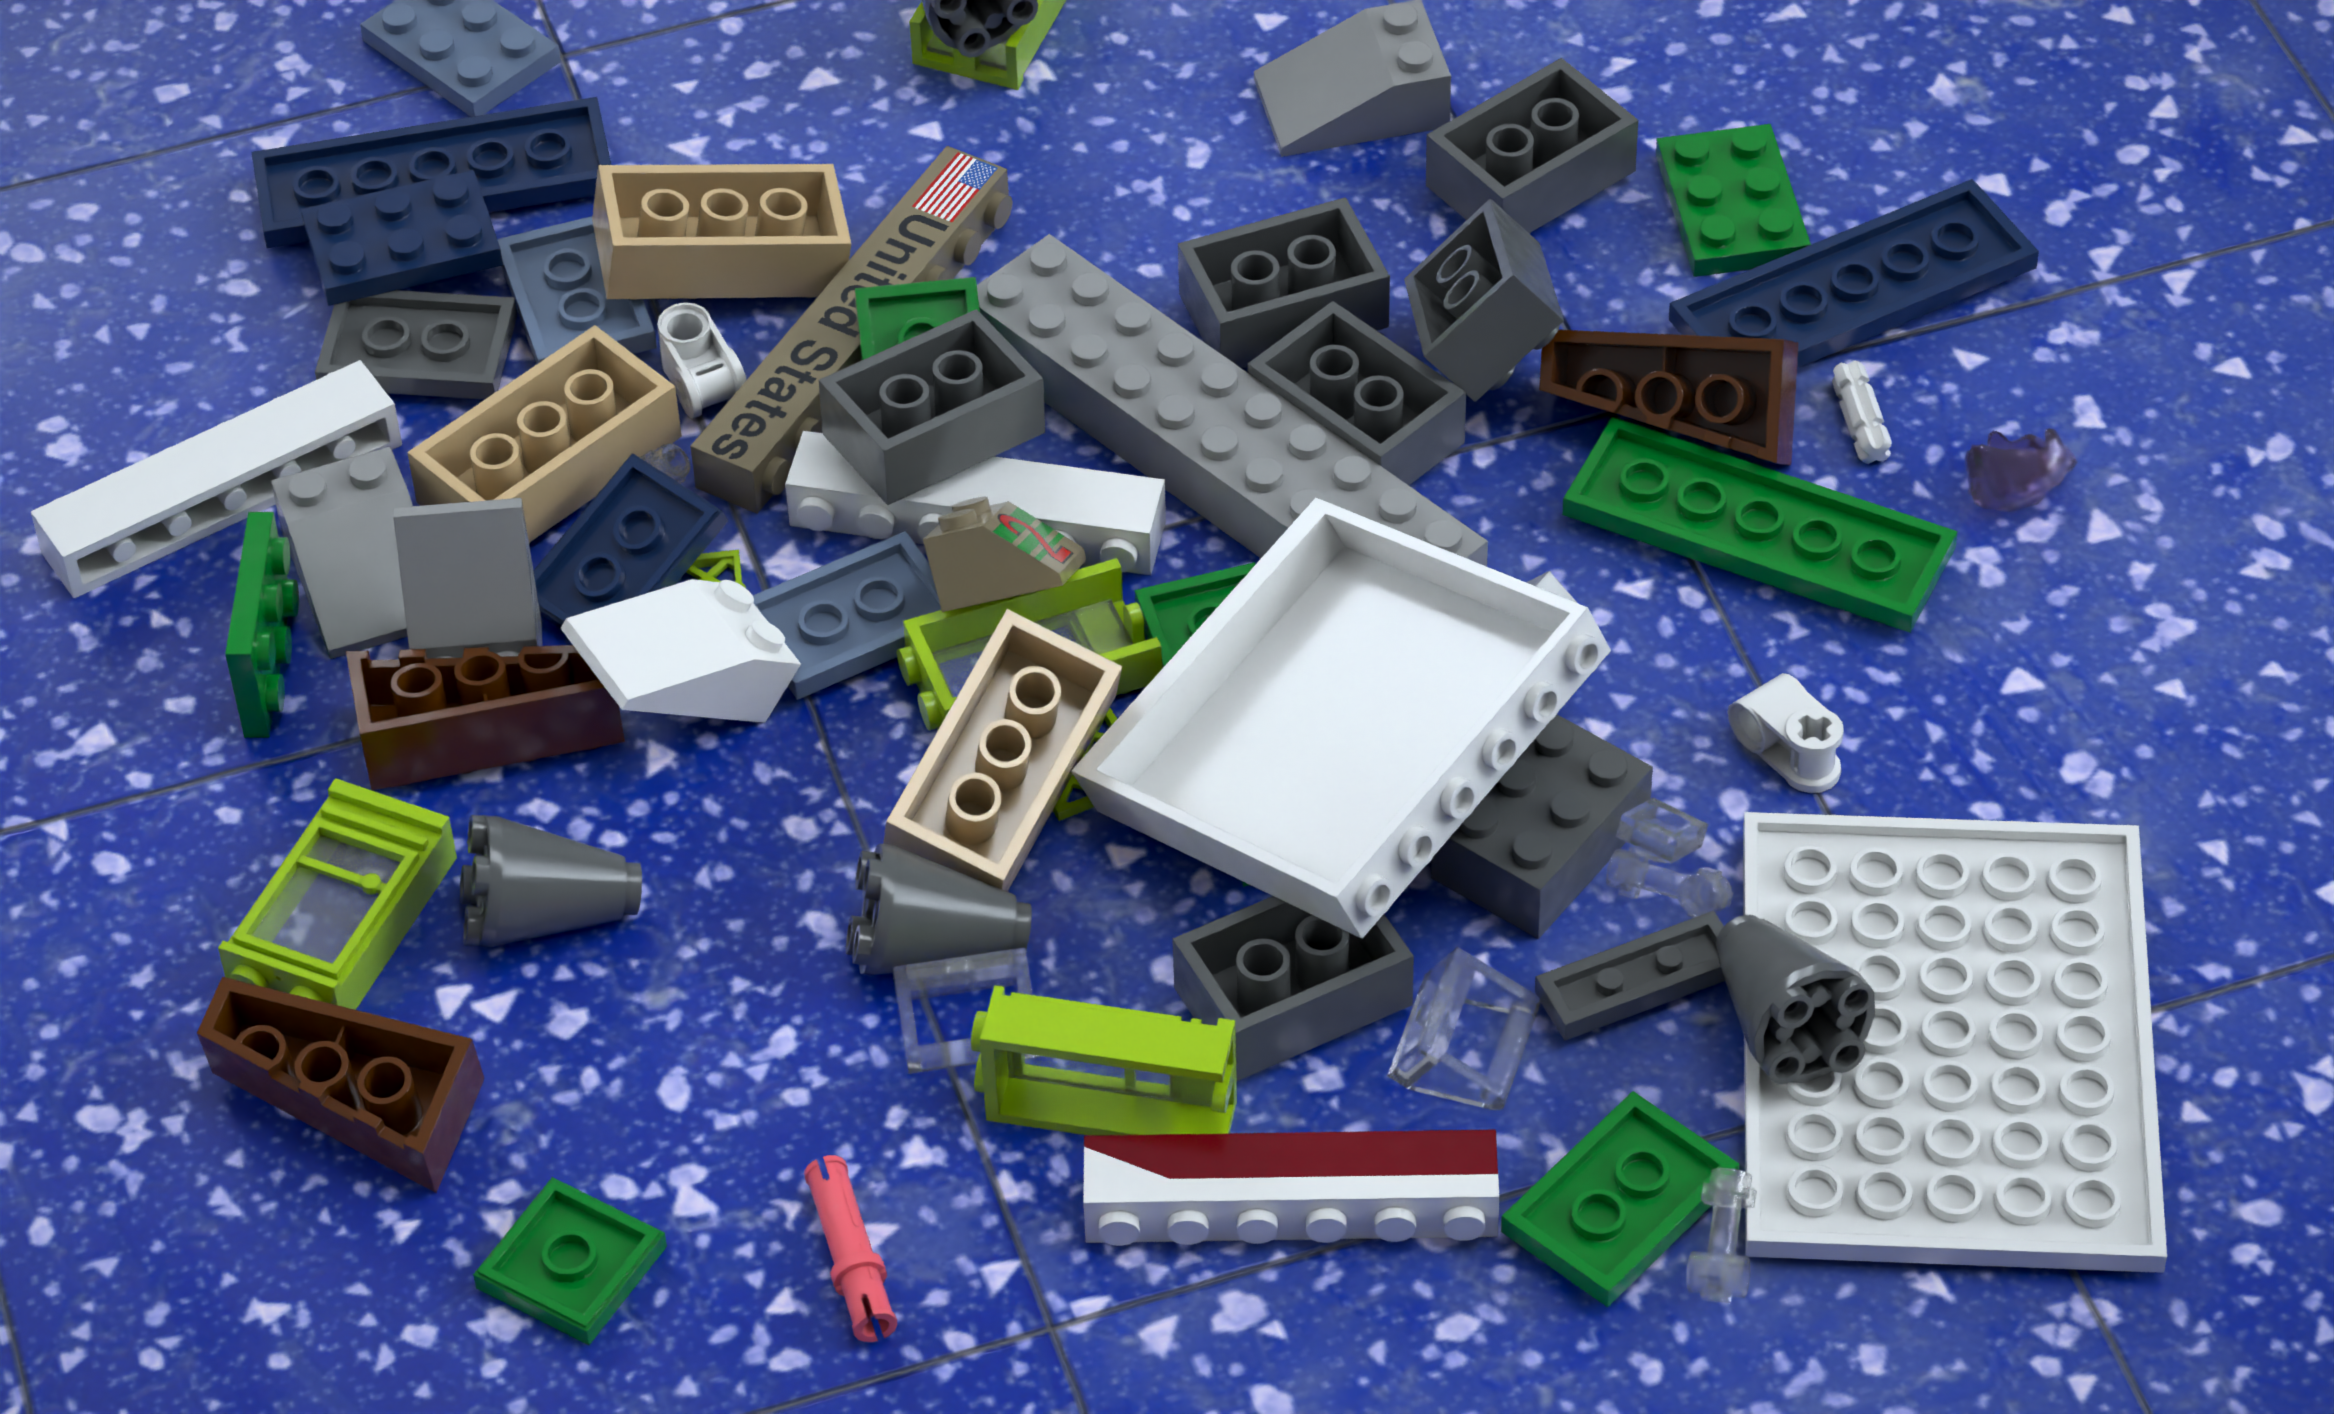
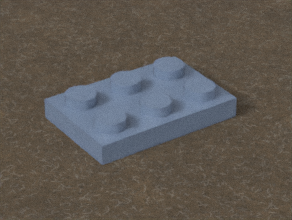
[360,0,561,117]
[497,216,657,365]
[752,531,941,700]

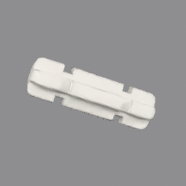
[1832,360,1892,464]

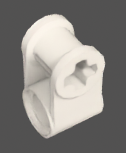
[657,302,747,419]
[1727,673,1844,793]

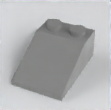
[1254,0,1451,157]
[271,447,413,659]
[393,498,543,658]

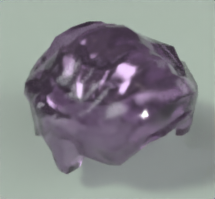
[1965,428,2077,512]

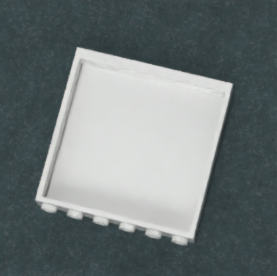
[1071,498,1611,939]

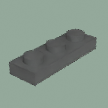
[1535,911,1725,1041]

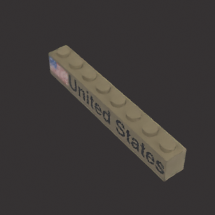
[690,146,1013,514]

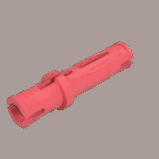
[804,1155,898,1342]

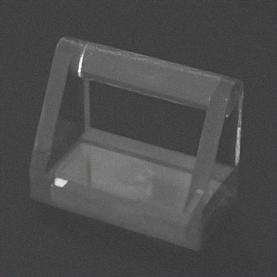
[1387,947,1541,1111]
[892,948,1033,1074]

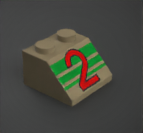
[923,496,1087,612]

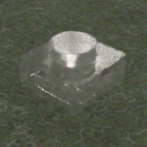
[1616,798,1708,864]

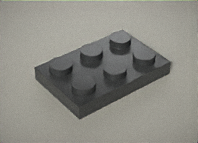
[315,290,518,399]

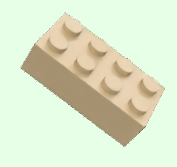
[592,164,851,300]
[407,325,682,543]
[883,609,1123,892]

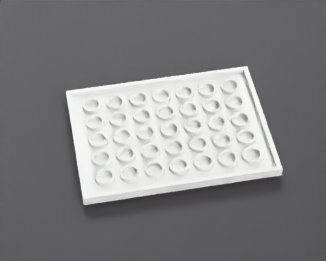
[1743,812,2167,1273]

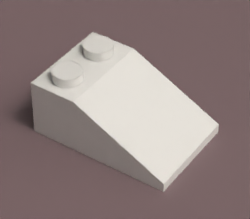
[561,579,801,723]

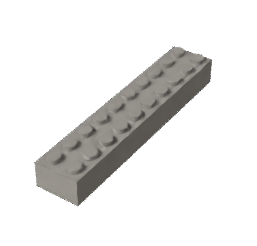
[977,234,1488,567]

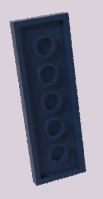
[251,97,611,248]
[1669,179,2039,368]

